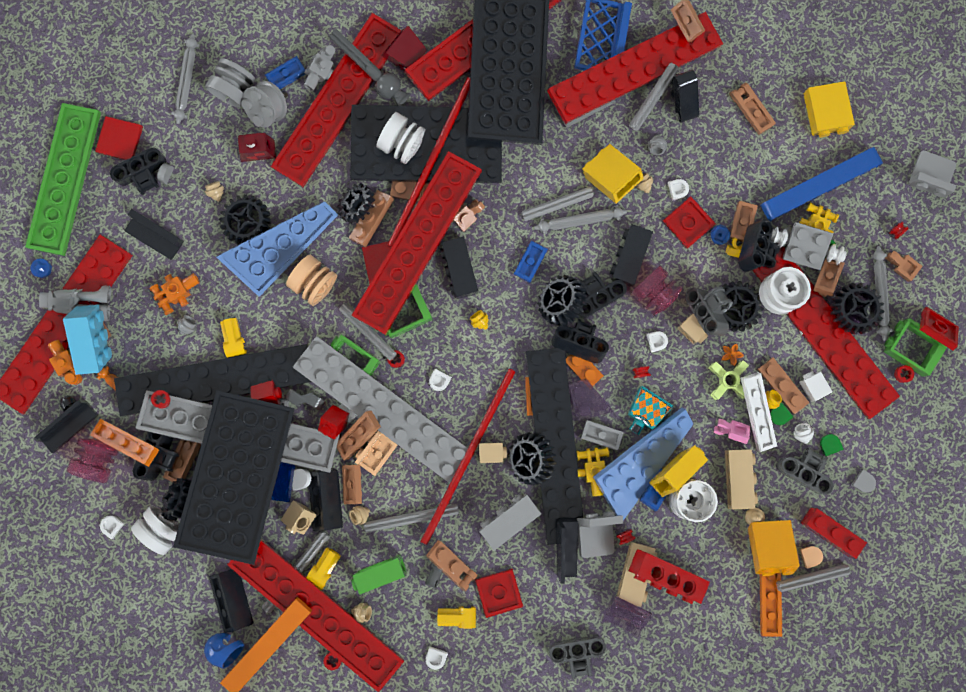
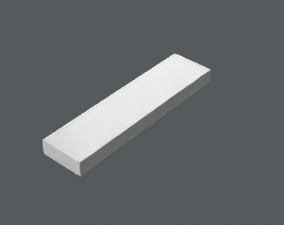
[741,372,777,452]

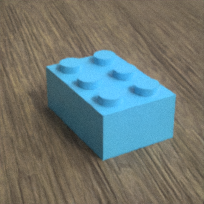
[63,305,112,375]

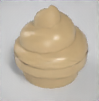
[635,173,653,193]
[205,181,224,202]
[349,506,370,525]
[745,508,765,526]
[351,603,372,623]

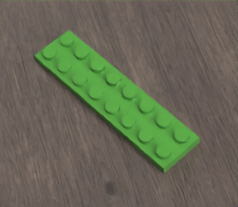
[25,103,101,256]

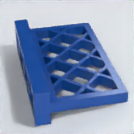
[574,0,632,71]

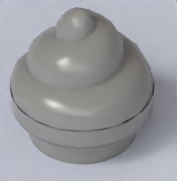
[648,135,667,155]
[177,315,197,335]

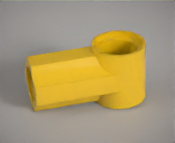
[220,318,247,358]
[306,547,341,590]
[437,606,476,629]

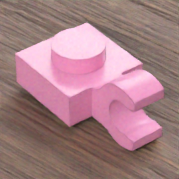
[714,419,750,444]

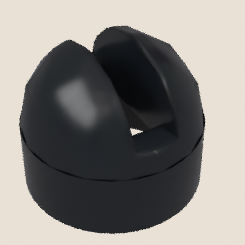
[59,395,76,412]

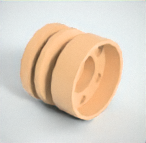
[286,254,337,306]

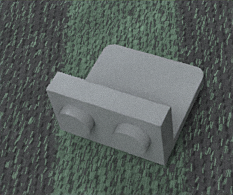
[908,150,956,198]
[577,512,623,558]

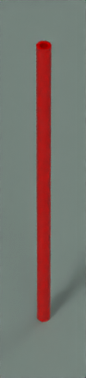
[387,77,470,248]
[420,369,515,545]

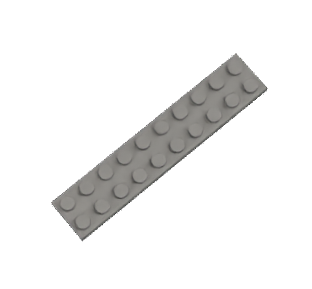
[293,336,468,483]
[136,390,339,473]

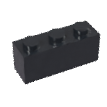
[609,224,653,287]
[439,236,479,299]

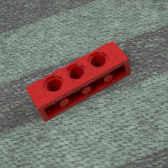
[628,549,710,604]

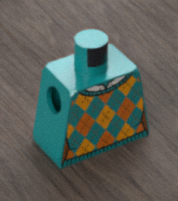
[628,386,673,435]

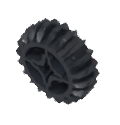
[219,194,271,245]
[537,275,588,326]
[722,281,764,332]
[830,283,885,335]
[507,432,557,485]

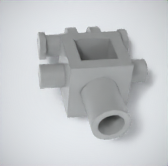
[303,45,335,91]

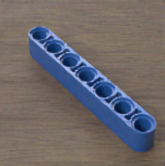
[760,147,883,222]

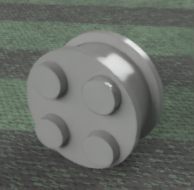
[241,81,288,128]

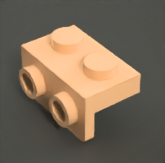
[355,431,398,476]

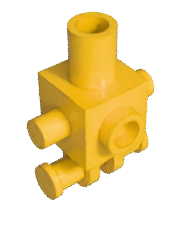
[799,202,839,233]
[576,447,609,496]

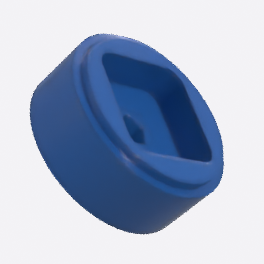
[710,225,730,245]
[31,259,52,278]

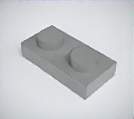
[580,420,624,451]

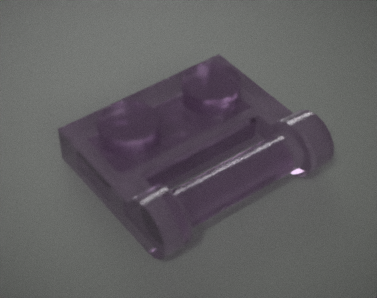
[601,596,652,638]

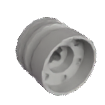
[205,58,256,108]

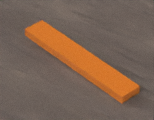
[220,597,312,692]

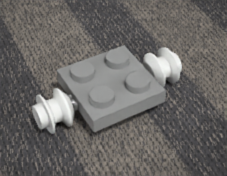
[771,222,847,270]

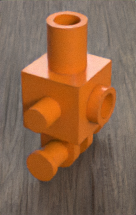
[149,273,200,315]
[48,340,83,385]

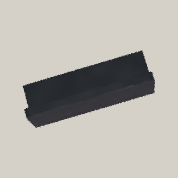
[125,209,184,260]
[34,400,98,453]
[309,470,343,531]
[557,519,578,584]
[209,569,254,633]

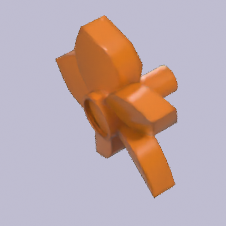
[721,343,744,366]

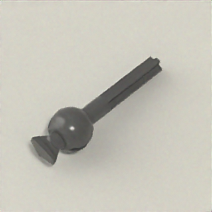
[329,29,411,106]

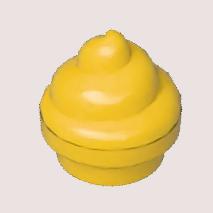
[470,310,489,330]
[765,390,782,409]

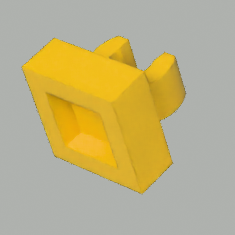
[726,237,744,258]

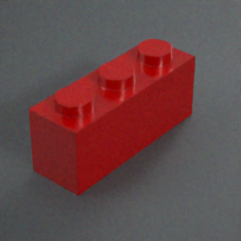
[800,507,867,559]

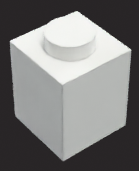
[799,371,832,402]

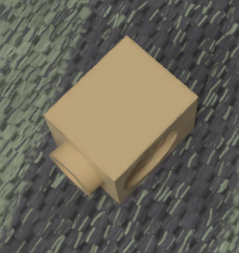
[677,314,708,344]
[479,443,507,463]
[281,500,316,535]

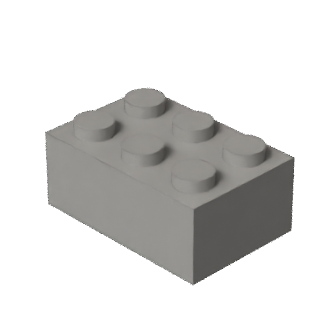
[479,493,541,551]

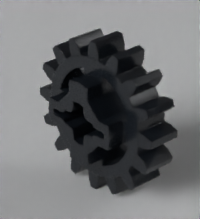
[337,183,375,224]
[161,478,191,522]

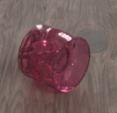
[631,265,683,316]
[66,438,119,483]

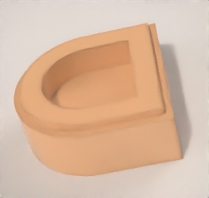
[799,546,823,569]

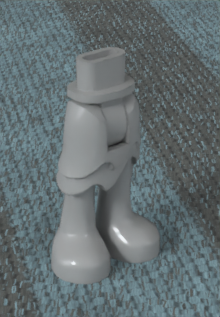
[39,285,111,322]

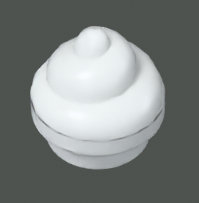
[794,423,814,444]

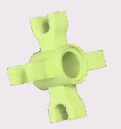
[708,360,749,400]

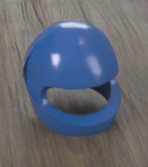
[204,633,245,669]

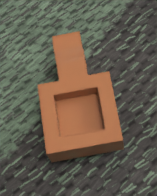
[453,199,485,232]
[885,251,923,282]

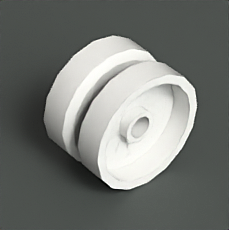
[759,267,811,315]
[131,505,179,555]

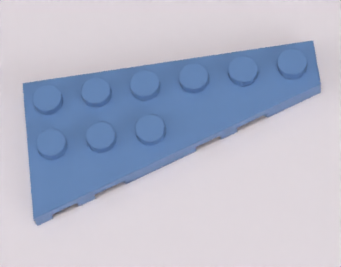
[216,201,338,297]
[593,408,693,520]

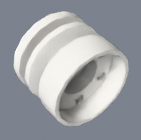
[376,112,425,164]
[668,479,718,522]

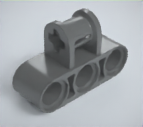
[685,286,733,336]
[777,447,834,495]
[548,635,606,680]

